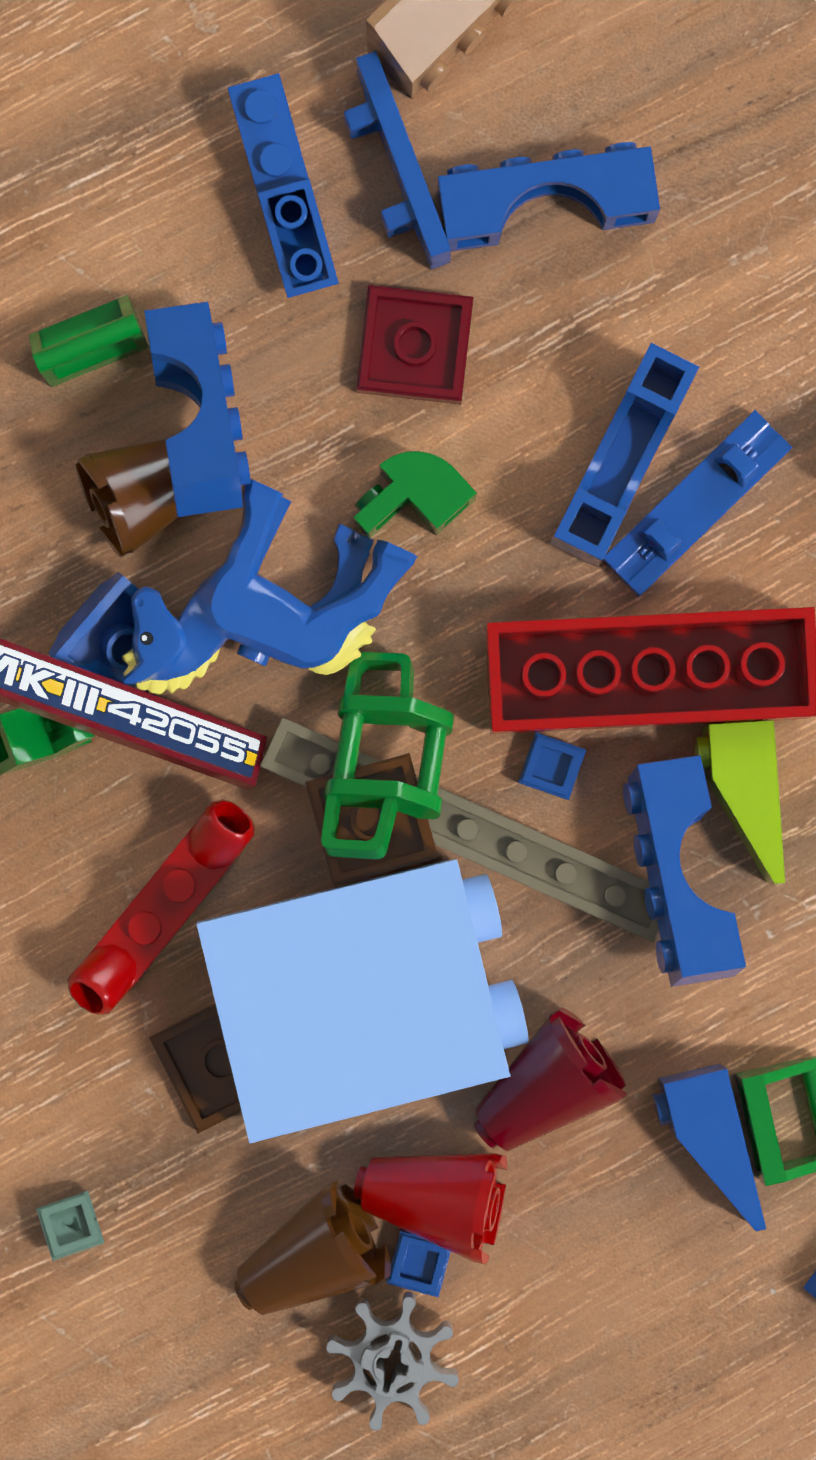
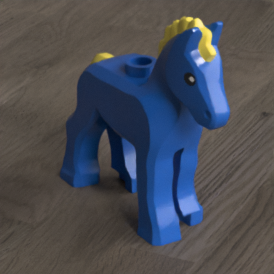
[121,479,417,695]

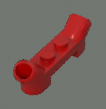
[67,799,255,1015]

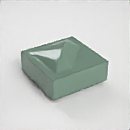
[36,1191,105,1262]

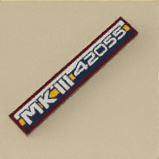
[0,638,267,790]

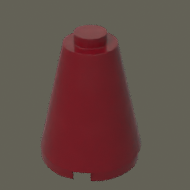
[474,1007,627,1151]

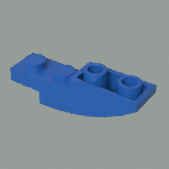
[228,73,339,298]

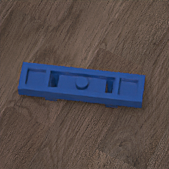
[344,51,451,270]
[603,410,793,598]

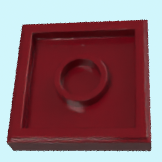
[356,285,474,405]

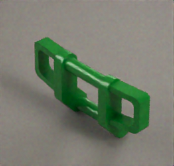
[321,652,454,859]

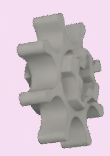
[326,1291,459,1431]

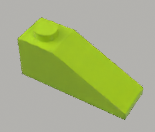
[695,720,785,884]

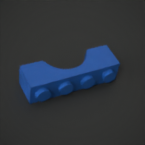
[437,142,660,252]
[144,302,251,517]
[550,343,699,567]
[623,755,746,987]

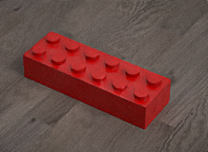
[485,607,816,734]

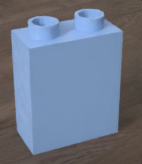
[197,859,529,1144]

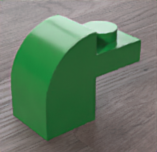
[353,451,477,538]
[0,708,95,776]

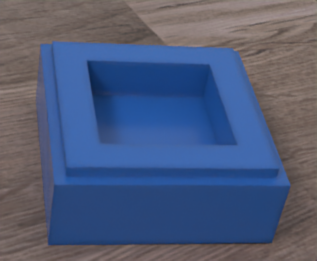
[518,732,586,800]
[386,1228,450,1298]

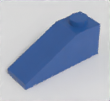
[652,1063,766,1231]

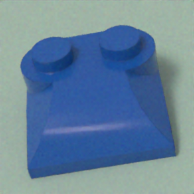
[48,572,157,696]

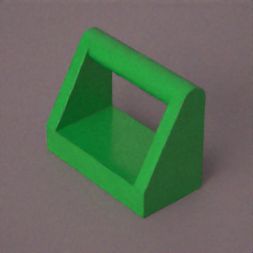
[29,295,150,387]
[734,1056,816,1186]

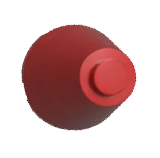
[354,1153,507,1264]

